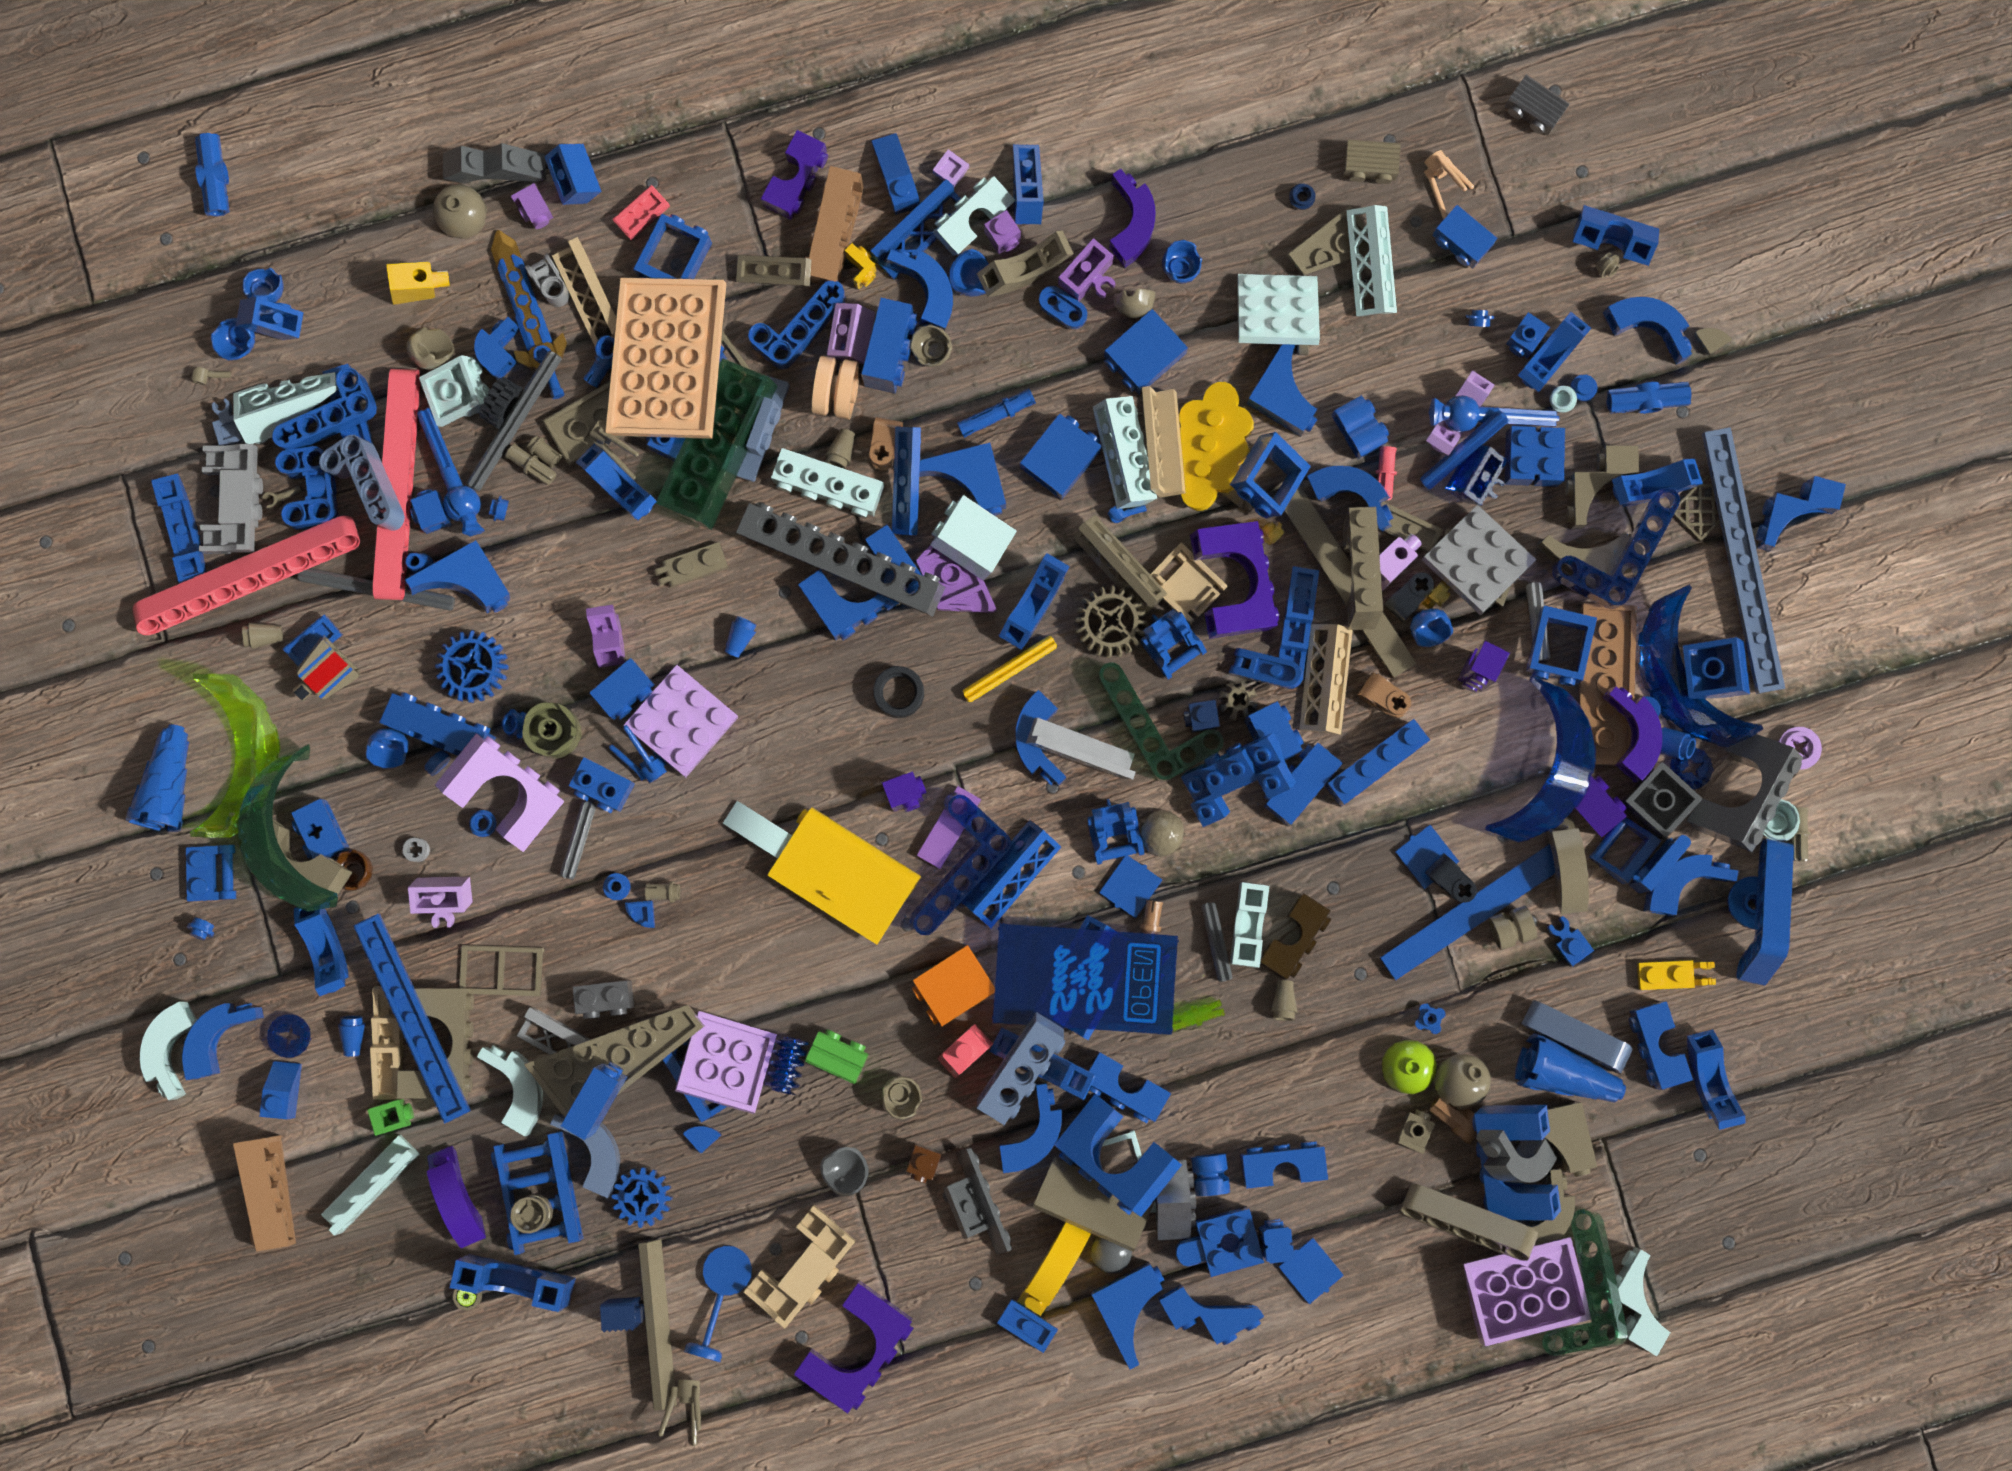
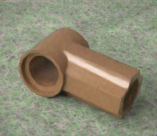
[1428,1096,1477,1145]

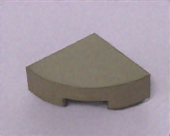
[1693,328,1732,356]

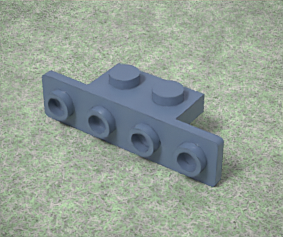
[730,376,790,482]

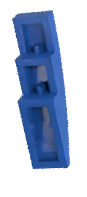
[1278,566,1319,675]

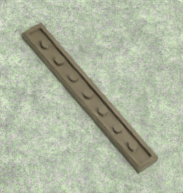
[1284,485,1416,678]

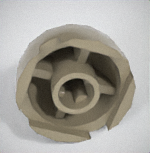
[433,184,487,239]
[1434,1053,1491,1110]

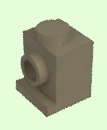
[1394,1109,1435,1154]

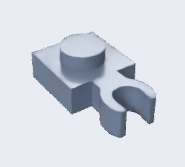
[212,398,245,446]

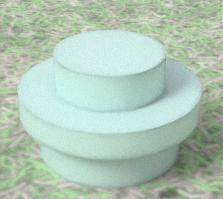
[1550,386,1577,413]

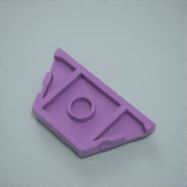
[916,542,997,613]

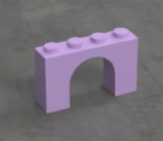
[435,734,564,852]

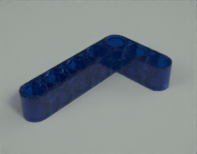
[1552,488,1680,609]
[909,792,1011,935]

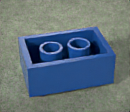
[862,297,918,394]

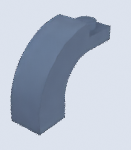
[550,1113,621,1198]

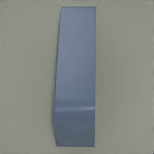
[319,435,405,531]
[1521,1000,1633,1074]

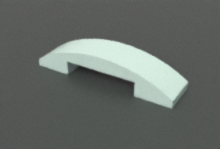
[723,801,792,858]

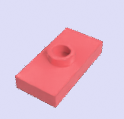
[612,185,670,241]

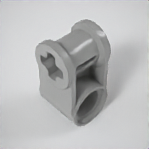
[525,253,570,307]

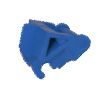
[1141,609,1207,680]
[1087,799,1145,865]

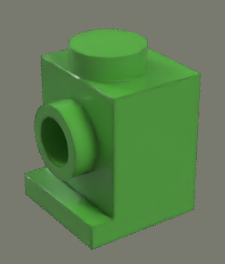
[368,1099,414,1136]

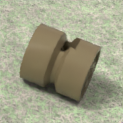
[1488,906,1537,950]
[510,1194,553,1233]

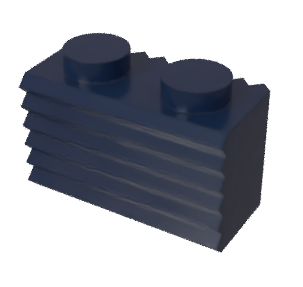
[600,1297,645,1333]

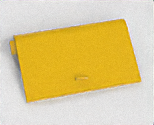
[768,807,921,945]

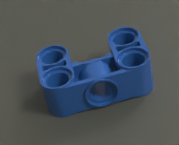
[275,446,339,530]

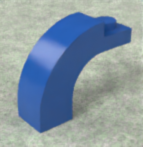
[885,249,953,331]
[1603,297,1692,365]
[1518,312,1591,392]
[576,443,657,520]
[1612,459,1703,507]
[1307,466,1394,531]
[999,553,1070,650]
[1016,690,1066,787]
[1643,855,1738,916]
[294,899,349,996]
[182,1003,264,1080]
[1687,1029,1745,1130]
[1000,1083,1062,1173]

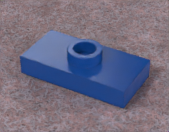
[283,614,343,666]

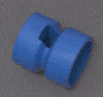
[1191,1153,1230,1196]

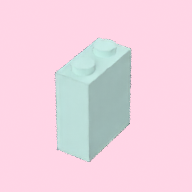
[930,495,1016,581]

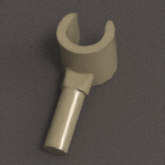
[191,367,231,385]
[262,486,302,509]

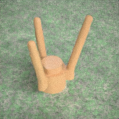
[1424,150,1474,220]

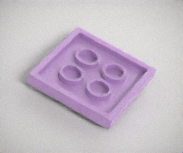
[624,665,738,778]
[675,1011,777,1114]

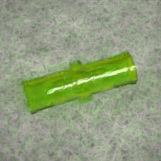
[1168,999,1225,1032]

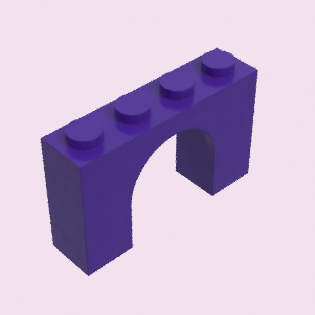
[1190,521,1279,639]
[794,1280,914,1414]

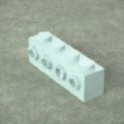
[1093,396,1157,509]
[771,448,884,518]

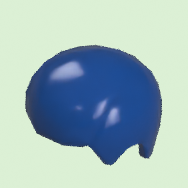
[1162,239,1202,284]
[242,268,284,303]
[211,318,255,361]
[1410,608,1453,647]
[366,728,408,768]

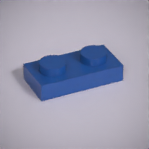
[997,1299,1058,1353]

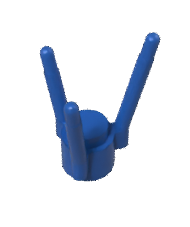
[609,725,667,784]

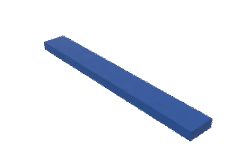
[1380,844,1555,980]
[353,914,471,1124]

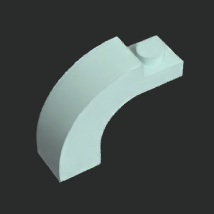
[140,1002,197,1100]
[477,1045,543,1136]

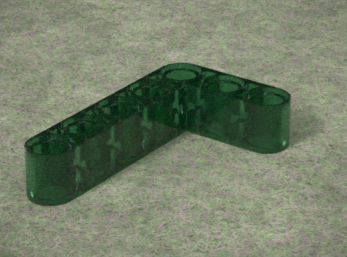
[1098,662,1224,782]
[1542,1209,1627,1356]

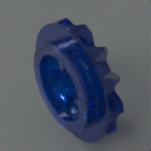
[1669,748,1714,790]
[267,1014,312,1058]

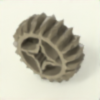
[1075,586,1147,658]

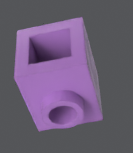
[984,210,1021,254]

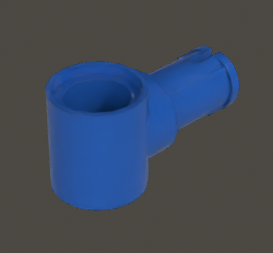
[583,336,615,388]

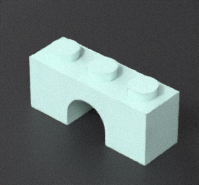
[933,177,1015,256]
[1230,882,1269,968]

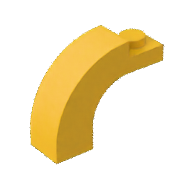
[1017,1222,1091,1316]

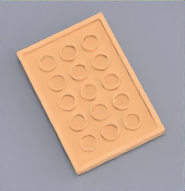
[606,278,726,439]

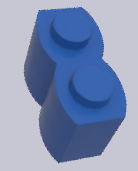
[1331,395,1389,460]

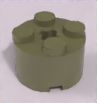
[522,702,582,759]

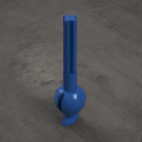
[1428,395,1559,432]
[417,408,485,536]

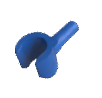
[1108,505,1147,523]

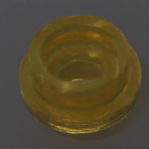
[1262,521,1284,546]

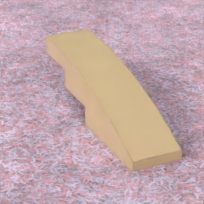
[370,986,403,1100]

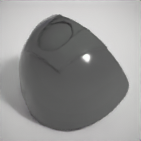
[820,1147,869,1196]

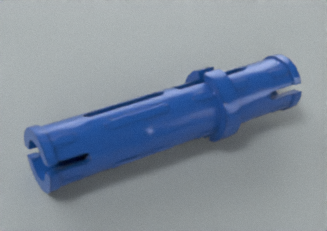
[957,388,1036,438]

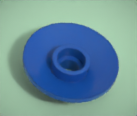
[1728,876,1758,930]

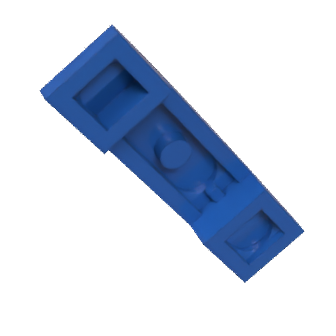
[151,474,206,584]
[989,1027,1096,1100]

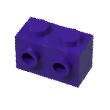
[882,771,927,812]
[1565,775,1627,838]

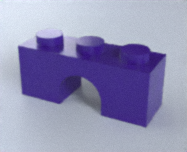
[761,130,828,220]
[1457,641,1510,693]

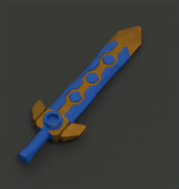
[491,230,567,399]

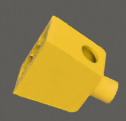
[386,262,450,305]

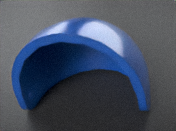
[950,249,989,297]

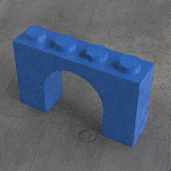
[798,525,922,640]
[1055,1094,1182,1217]
[1472,1105,1561,1220]
[450,1254,576,1312]

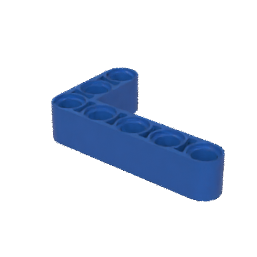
[1736,838,1794,986]

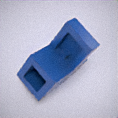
[474,317,520,380]

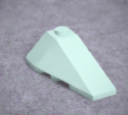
[233,372,338,444]

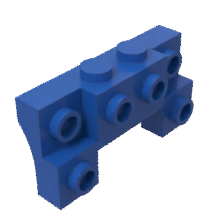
[1181,732,1296,827]

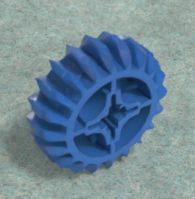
[435,630,509,703]

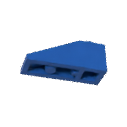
[872,133,920,215]
[1013,144,1044,224]

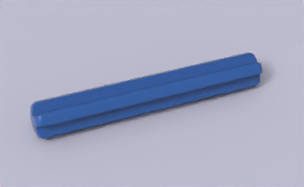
[1420,410,1509,489]

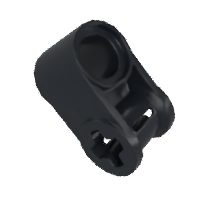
[1384,572,1434,623]
[1424,853,1477,903]

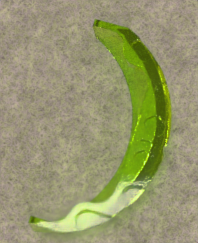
[190,674,280,838]

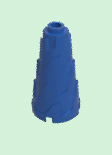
[126,724,189,832]
[1515,1034,1626,1103]

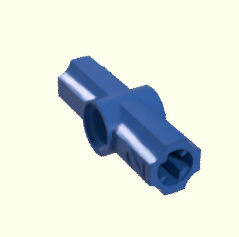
[195,133,230,217]
[1606,382,1692,414]

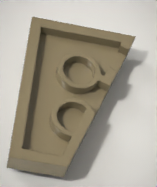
[1286,206,1369,276]

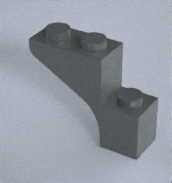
[443,143,546,184]

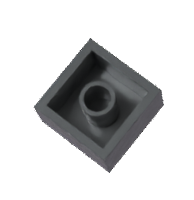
[1621,762,1703,840]

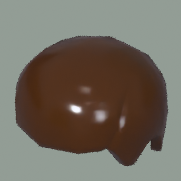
[335,849,373,891]

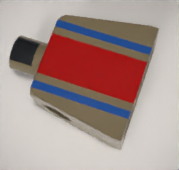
[292,635,360,701]

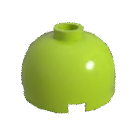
[1382,1040,1437,1094]

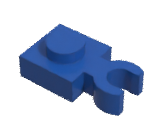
[1547,916,1594,967]

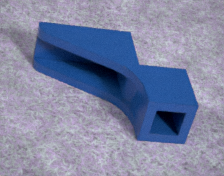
[1158,1284,1264,1345]

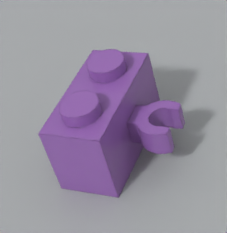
[1058,238,1115,301]

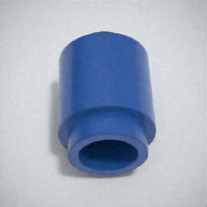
[1660,727,1696,760]

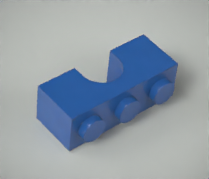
[1572,205,1659,266]
[1629,1001,1693,1090]
[1088,1052,1171,1123]
[1240,1141,1328,1189]

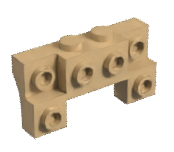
[744,1205,856,1329]

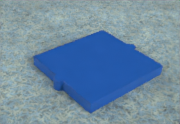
[1395,825,1459,889]
[1099,856,1162,919]
[1278,1238,1344,1304]

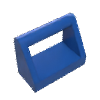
[1589,817,1661,884]

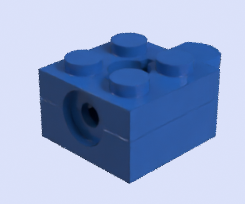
[1176,1206,1264,1277]

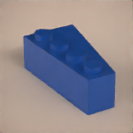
[379,692,496,756]

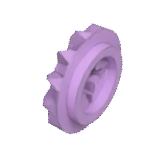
[1778,727,1822,770]

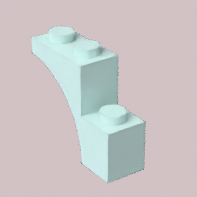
[1607,1247,1671,1356]

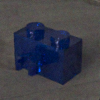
[1445,445,1508,506]

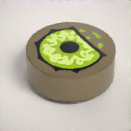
[453,1289,482,1311]

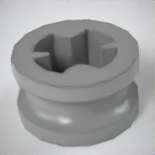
[403,838,430,862]

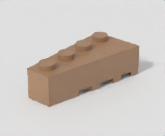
[805,166,864,285]
[233,1135,296,1252]

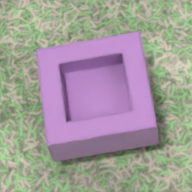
[933,150,969,187]

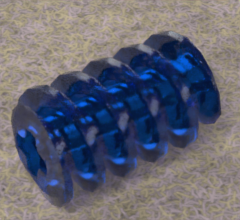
[765,1036,809,1096]

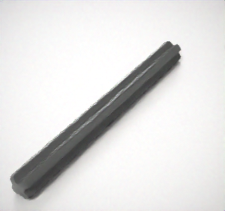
[467,351,561,491]
[297,568,455,611]

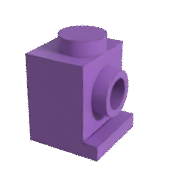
[511,184,553,229]

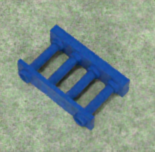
[491,1131,584,1255]

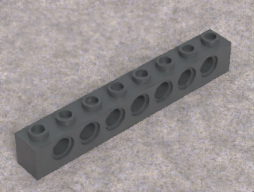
[736,502,946,617]

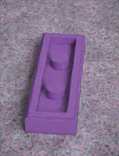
[917,786,981,869]

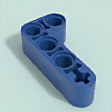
[748,280,846,369]
[272,367,377,450]

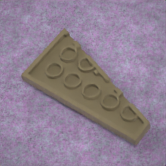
[524,1005,705,1117]

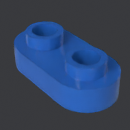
[1039,286,1087,329]

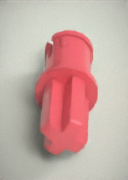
[1375,446,1397,500]

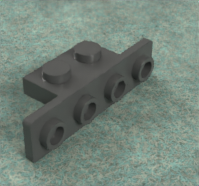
[943,1147,1012,1254]

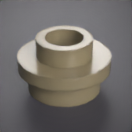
[1596,253,1620,278]

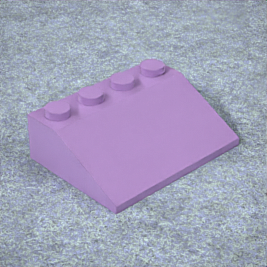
[1463,1237,1593,1346]

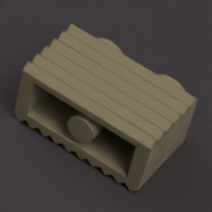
[1343,139,1401,184]

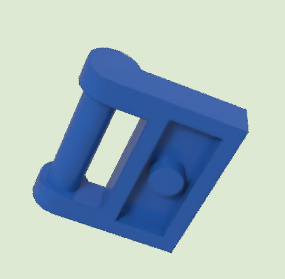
[186,845,237,902]

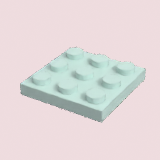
[1237,274,1320,345]

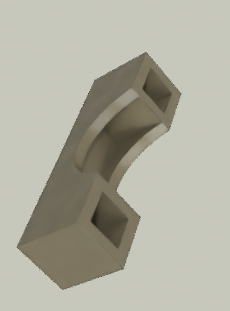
[241,812,353,900]

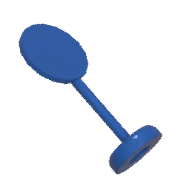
[684,1246,752,1362]

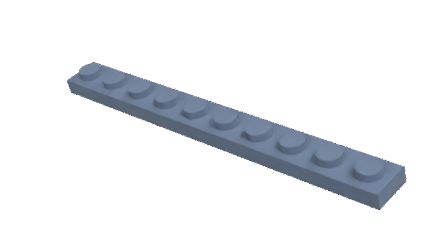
[1702,427,1785,694]

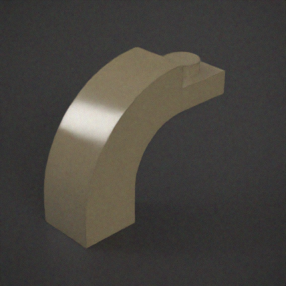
[977,230,1073,297]
[1544,816,1589,915]
[1527,1168,1575,1246]

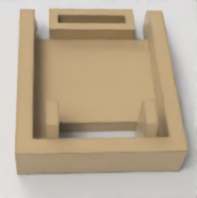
[1150,543,1227,625]

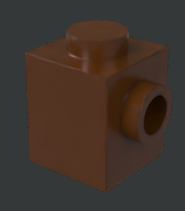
[906,1144,942,1183]

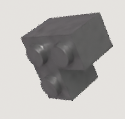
[1156,1160,1196,1240]

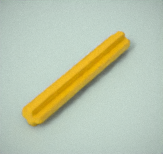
[962,636,1057,702]

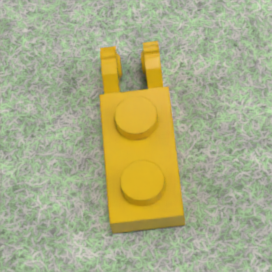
[1637,961,1716,990]

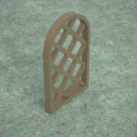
[1670,474,1720,541]

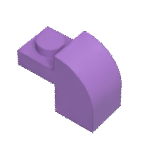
[586,604,625,668]

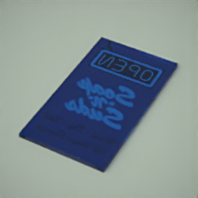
[992,924,1179,1035]

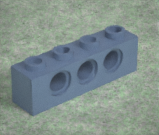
[977,1012,1065,1125]

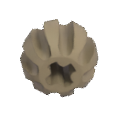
[1218,681,1258,721]

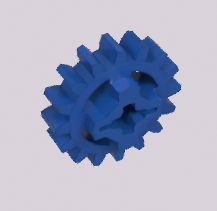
[612,1167,673,1228]

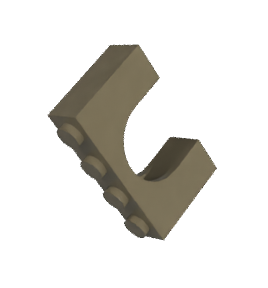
[1342,507,1383,630]
[397,988,474,1099]

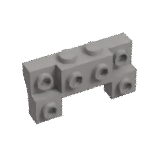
[199,444,263,554]

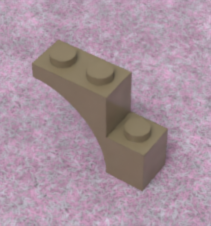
[1565,446,1639,530]

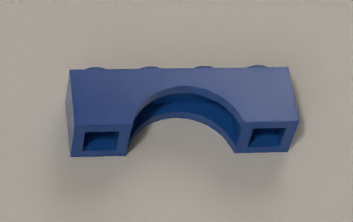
[1325,719,1430,807]

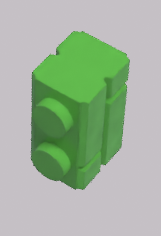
[805,1029,869,1084]

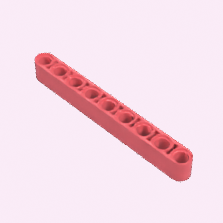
[373,369,420,600]
[132,516,360,635]

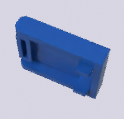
[1628,835,1691,893]

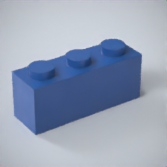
[1264,743,1343,827]

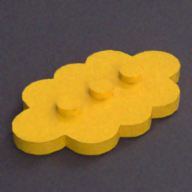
[1179,382,1254,511]

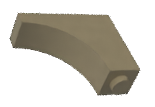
[1537,532,1645,600]
[1544,1101,1597,1177]

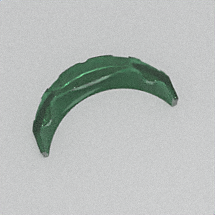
[238,744,338,911]

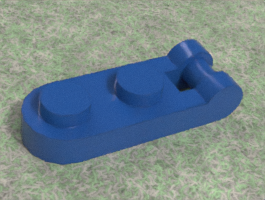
[1229,648,1303,689]

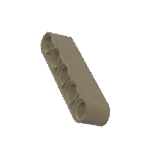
[1400,1184,1538,1261]

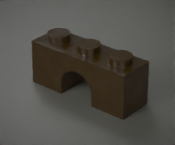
[1260,893,1331,980]

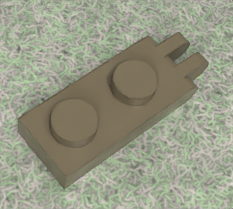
[654,542,729,588]

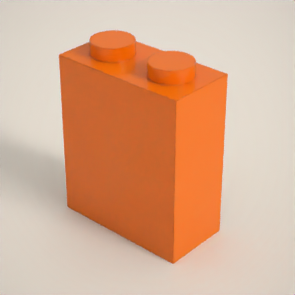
[912,945,997,1026]

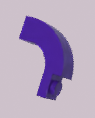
[1109,168,1156,268]
[1602,686,1662,783]
[427,1146,486,1248]

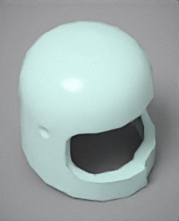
[1763,799,1800,841]

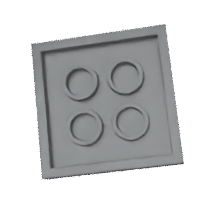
[1422,505,1536,615]

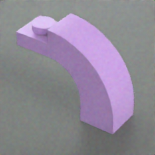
[1426,370,1494,456]

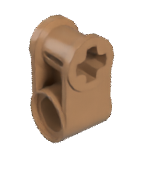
[869,417,903,471]
[1358,672,1411,718]

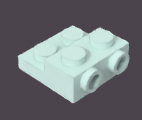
[419,355,489,427]

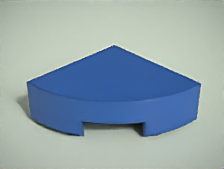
[625,901,655,928]
[683,1126,722,1154]

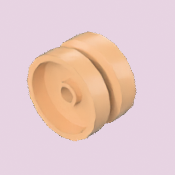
[812,356,859,420]

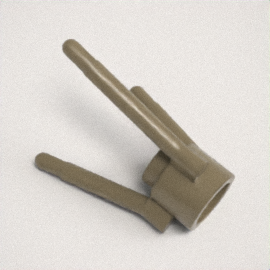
[590,418,647,480]
[658,1380,701,1446]

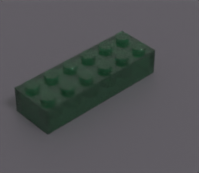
[656,358,778,530]

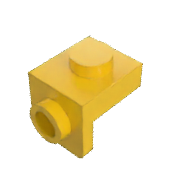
[845,243,876,290]

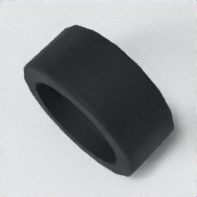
[873,666,924,718]

